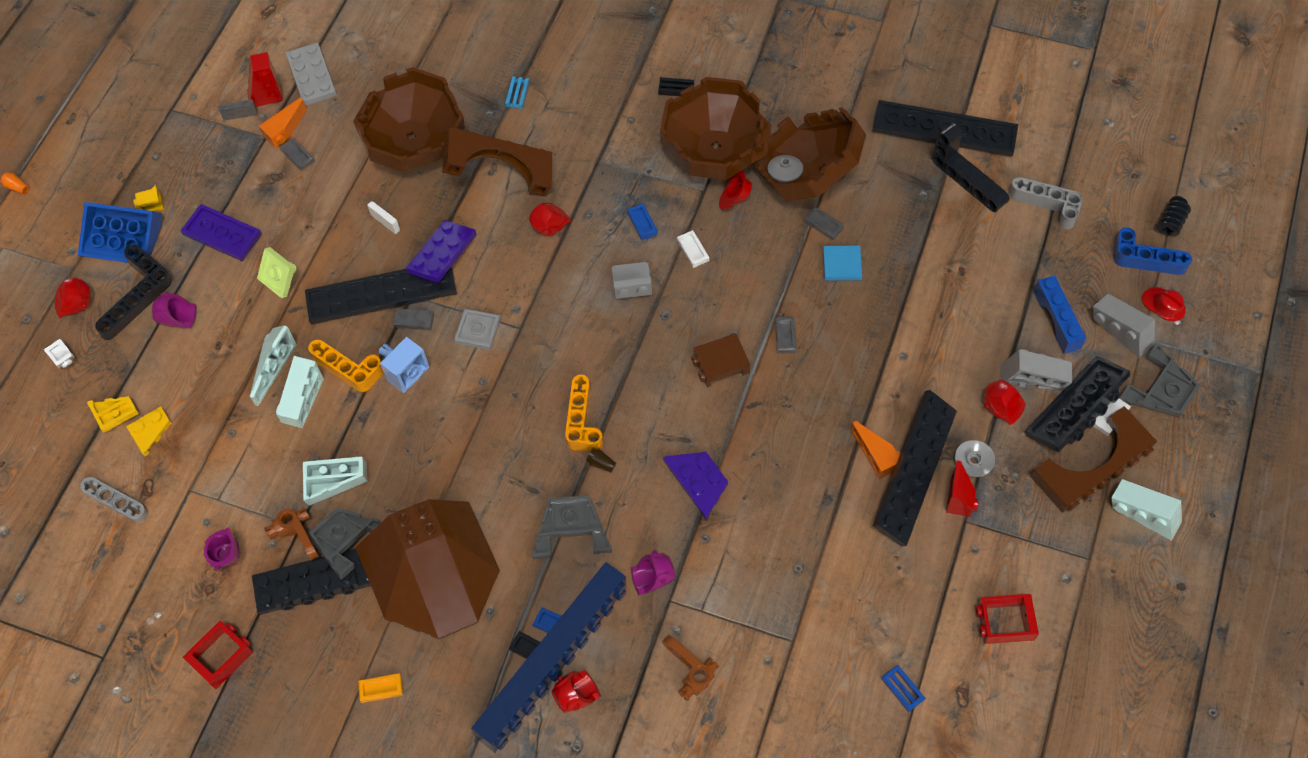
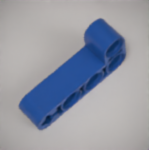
[1113,227,1192,275]

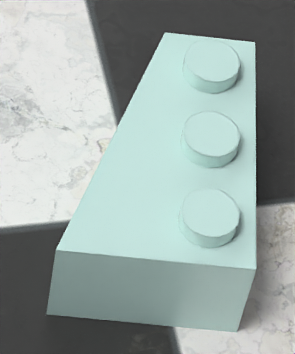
[276,356,324,428]
[303,457,368,506]
[1112,479,1182,541]

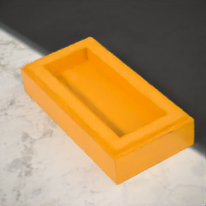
[358,673,403,703]

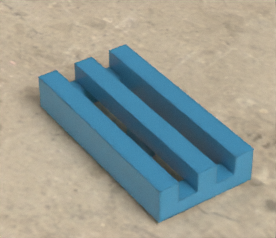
[505,76,530,109]

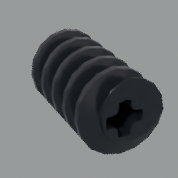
[1156,196,1191,236]

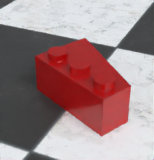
[247,52,283,107]

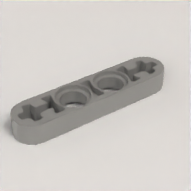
[80,477,148,523]

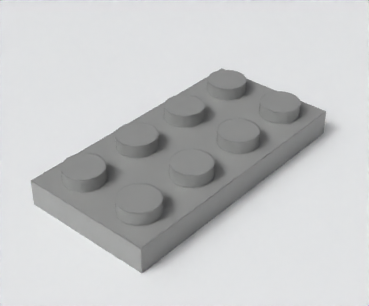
[286,42,337,106]

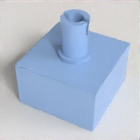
[379,337,429,393]

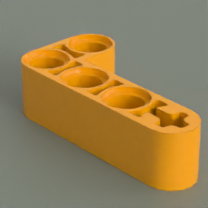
[308,340,384,392]
[565,374,603,452]

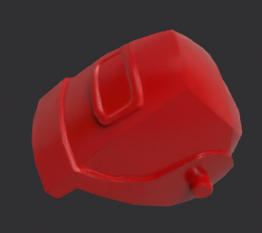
[529,203,571,236]
[54,278,91,318]
[983,379,1026,425]
[551,670,601,713]

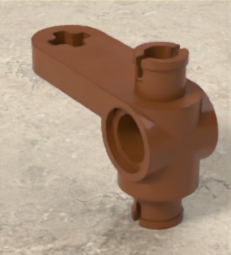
[264,507,319,560]
[662,635,719,701]

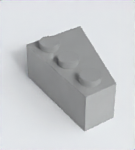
[1093,293,1155,358]
[1000,349,1072,391]

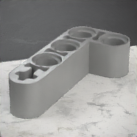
[1009,177,1083,229]

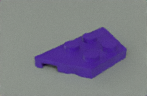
[663,452,728,519]

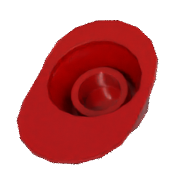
[719,171,752,210]
[1142,287,1186,322]

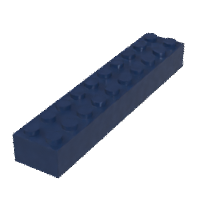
[471,562,627,753]

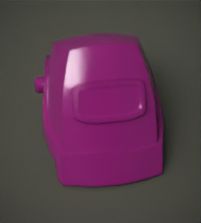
[152,292,196,328]
[204,528,240,571]
[631,550,675,595]

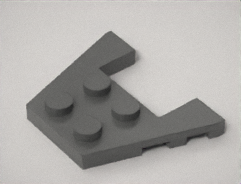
[1119,343,1201,417]
[532,495,612,559]
[309,508,381,580]

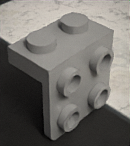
[612,262,652,299]

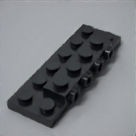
[1025,356,1130,453]
[252,548,371,615]

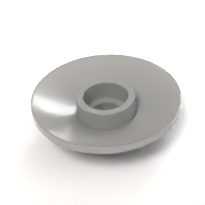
[768,155,803,182]
[955,440,995,477]

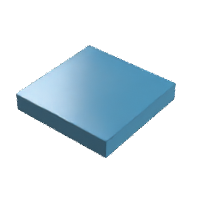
[823,246,862,281]

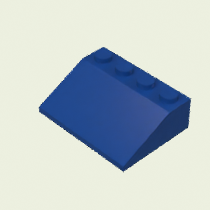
[78,202,162,263]

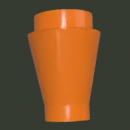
[0,172,29,195]

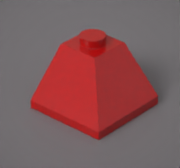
[946,460,978,517]

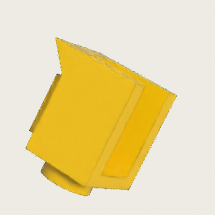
[133,184,164,212]

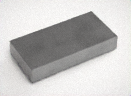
[219,100,258,121]
[279,138,315,171]
[804,207,844,240]
[393,308,434,330]
[775,317,797,354]

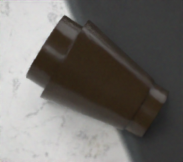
[586,447,616,473]

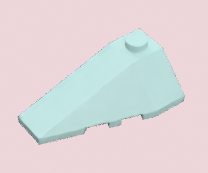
[250,325,297,406]

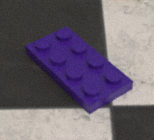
[180,204,262,261]
[406,220,476,283]

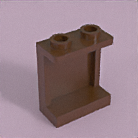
[691,333,750,387]

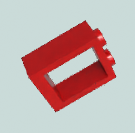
[976,594,1039,644]
[182,621,253,689]

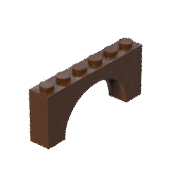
[442,127,552,196]
[1030,406,1157,513]

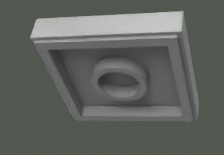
[454,309,501,350]

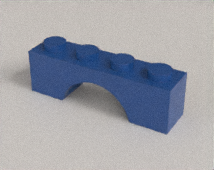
[1033,276,1086,354]

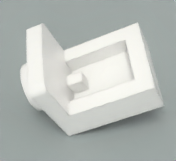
[44,339,75,368]

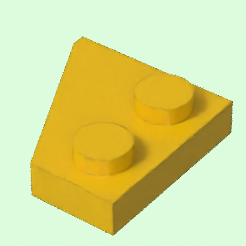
[87,396,139,433]
[126,406,172,456]

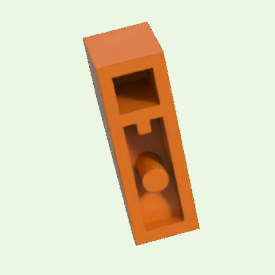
[259,97,307,148]
[851,421,901,479]

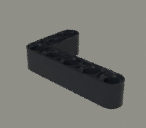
[932,123,1010,212]
[95,245,171,340]

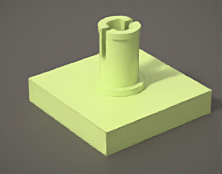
[257,247,296,298]

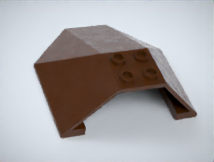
[355,499,500,639]

